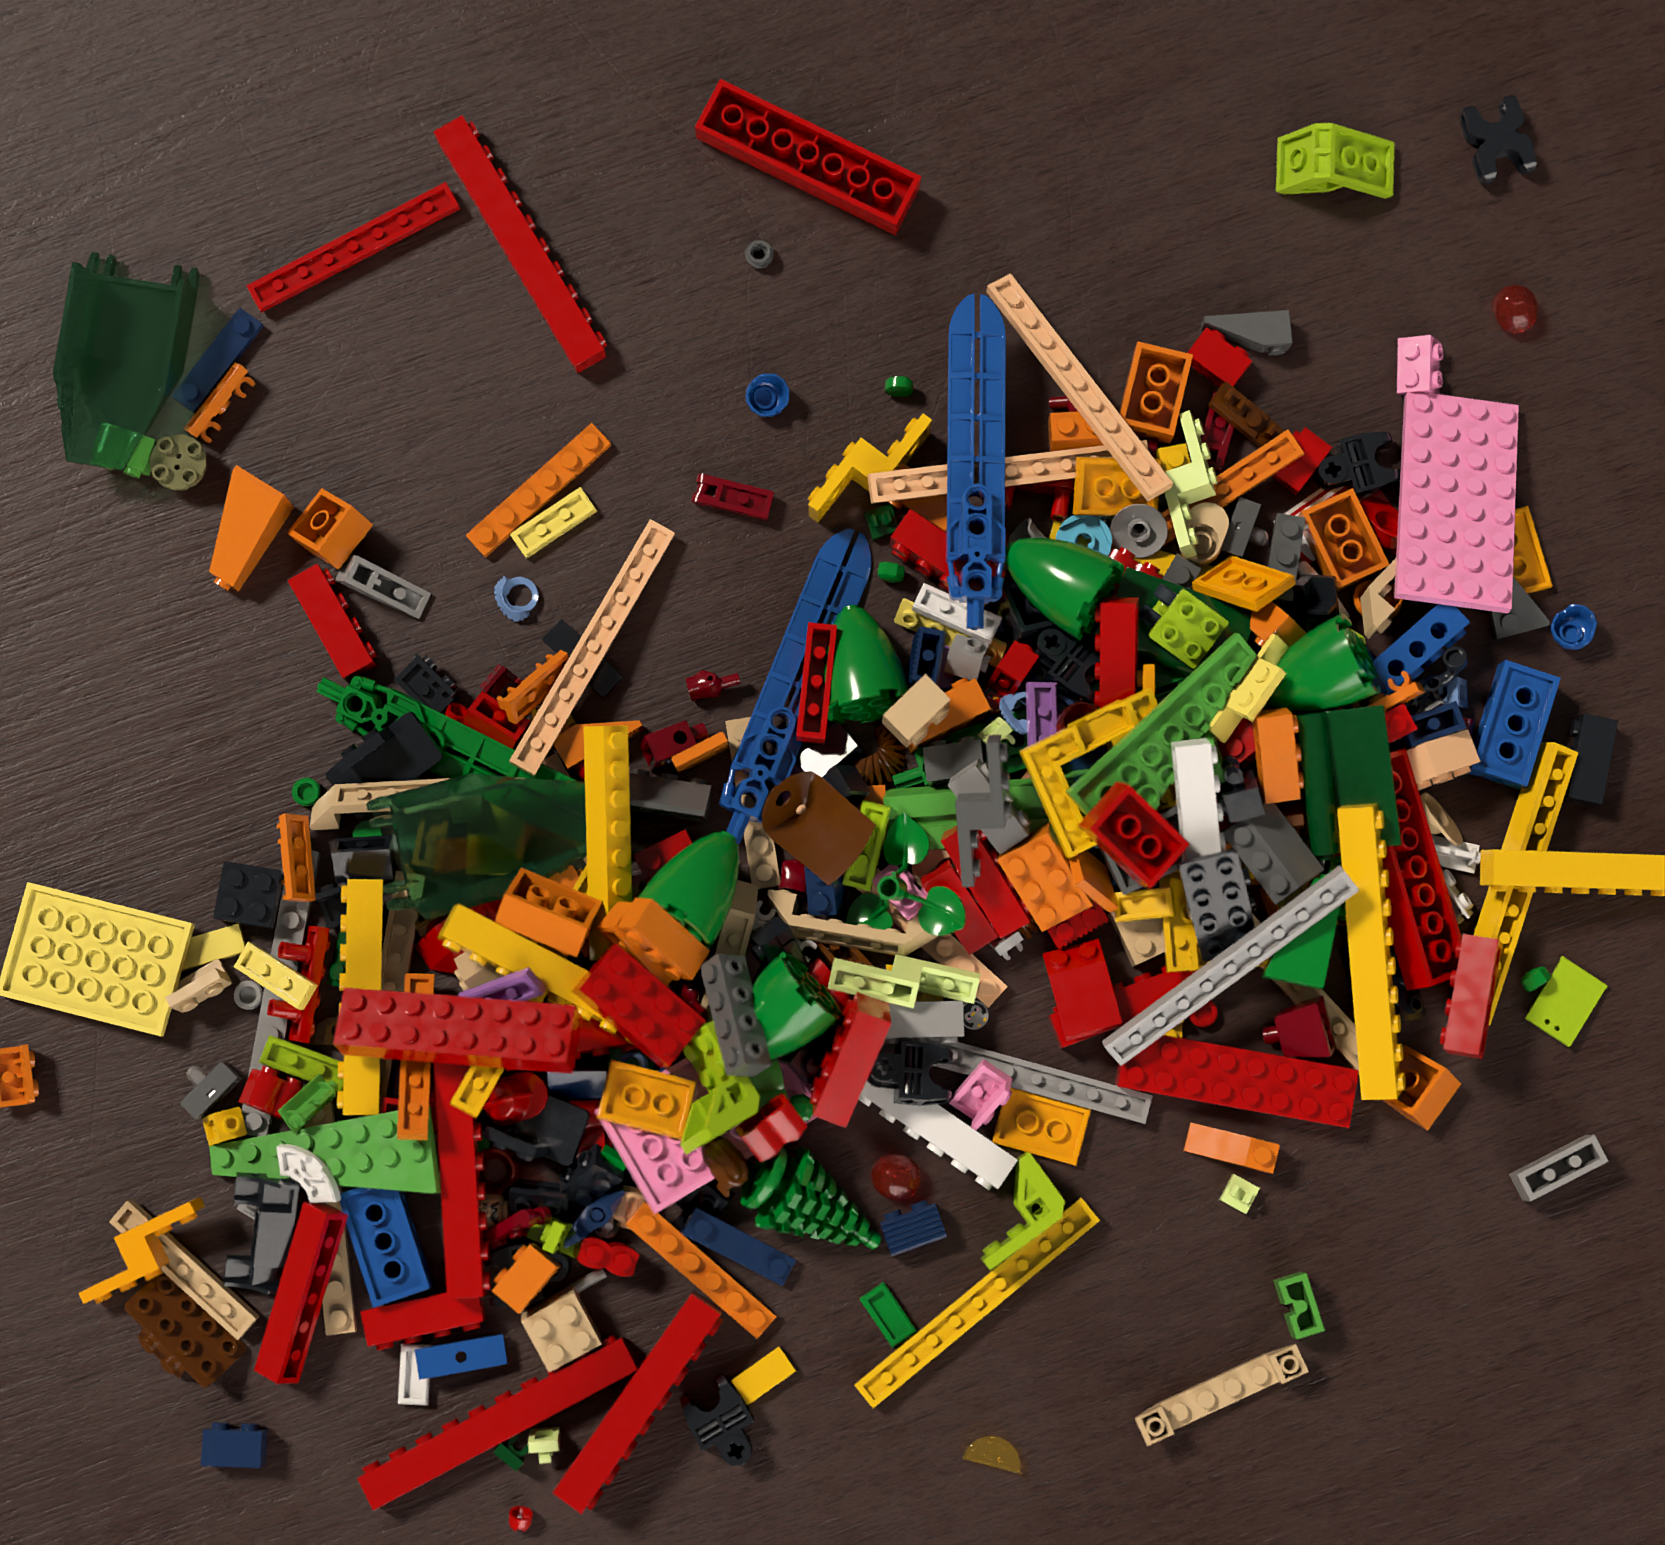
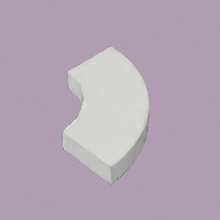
[277,1144,341,1203]

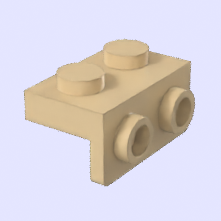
[165,959,233,1013]

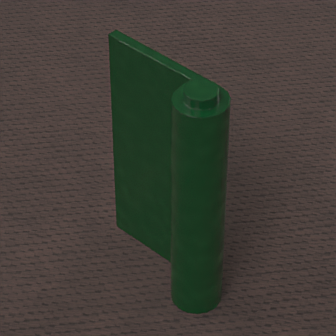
[1094,567,1252,676]
[1296,705,1402,861]

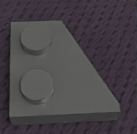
[1489,577,1550,639]

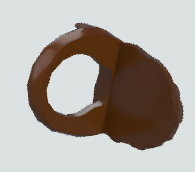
[701,1136,756,1197]

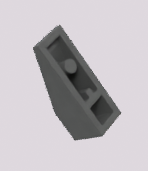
[1201,310,1292,356]

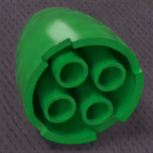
[1005,538,1125,640]
[823,605,910,724]
[1263,613,1381,713]
[638,831,739,949]
[752,951,842,1060]

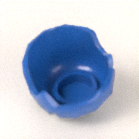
[745,373,790,417]
[1551,604,1597,650]

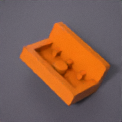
[0,1044,39,1108]

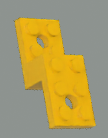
[808,413,932,523]

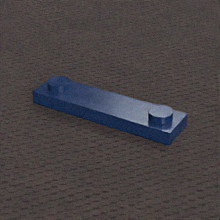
[171,308,264,414]
[680,1206,796,1286]

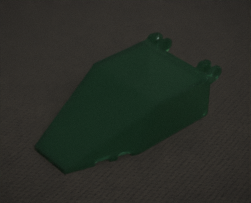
[53,252,200,471]
[366,773,587,919]

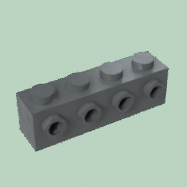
[700,954,772,1077]

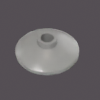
[1110,504,1168,558]

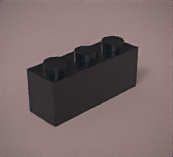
[1563,713,1618,807]

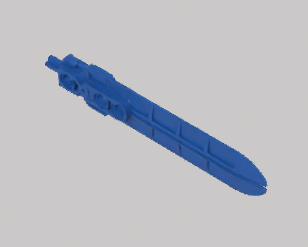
[946,294,1006,630]
[719,529,871,845]

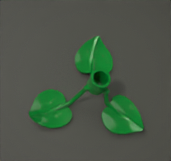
[845,813,966,936]

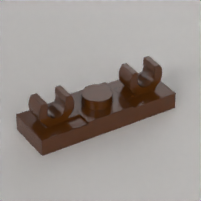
[1208,382,1285,448]

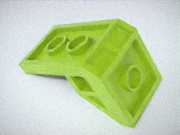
[1276,123,1394,199]
[680,1021,760,1155]
[981,1152,1065,1270]

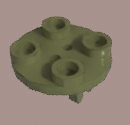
[150,434,207,490]

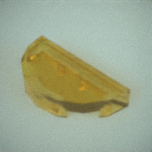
[962,1435,1020,1473]

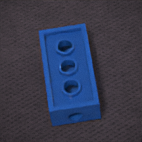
[1372,604,1470,697]
[1468,660,1561,790]
[339,1187,434,1308]

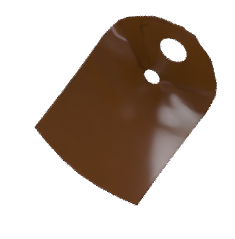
[762,771,876,886]

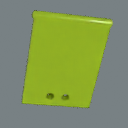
[1525,956,1608,1047]

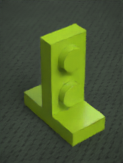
[527,1217,592,1258]

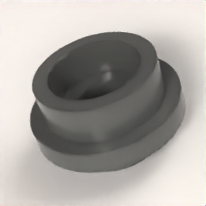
[745,240,773,269]

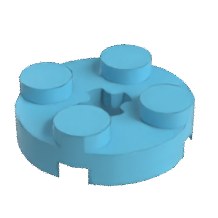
[1055,515,1112,556]

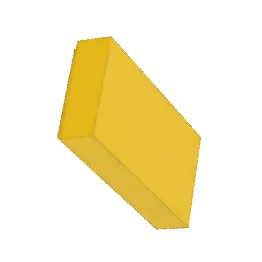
[1115,887,1175,923]
[731,1346,796,1405]

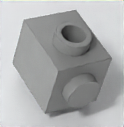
[944,634,991,680]

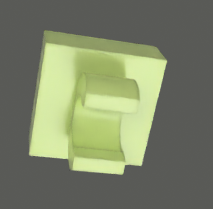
[977,716,1015,746]
[1219,1174,1260,1214]
[528,1427,561,1464]

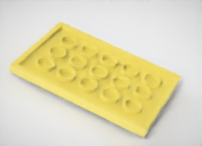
[0,882,195,1037]

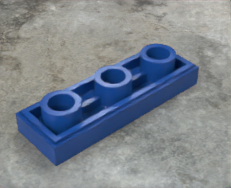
[414,1334,507,1380]

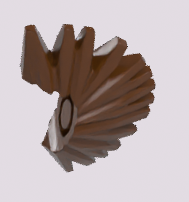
[852,723,906,786]

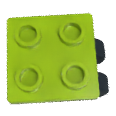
[1139,584,1228,668]

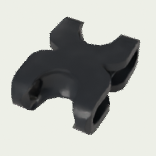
[1459,95,1537,185]

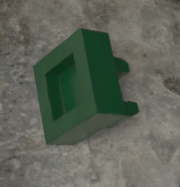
[864,504,898,541]
[493,1435,529,1472]

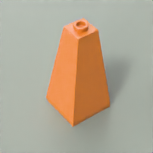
[209,465,294,592]

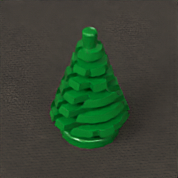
[740,1146,881,1249]

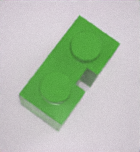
[1273,1272,1325,1339]

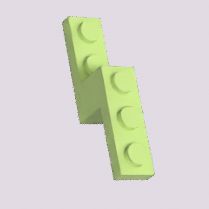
[1164,410,1218,559]
[828,954,981,1008]

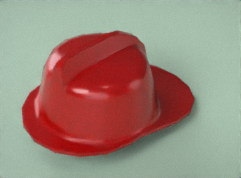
[1360,497,1399,555]
[482,1072,548,1125]

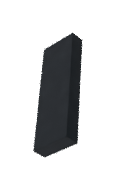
[542,619,624,698]

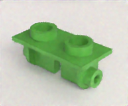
[278,1073,338,1134]

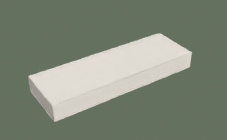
[912,583,1002,645]

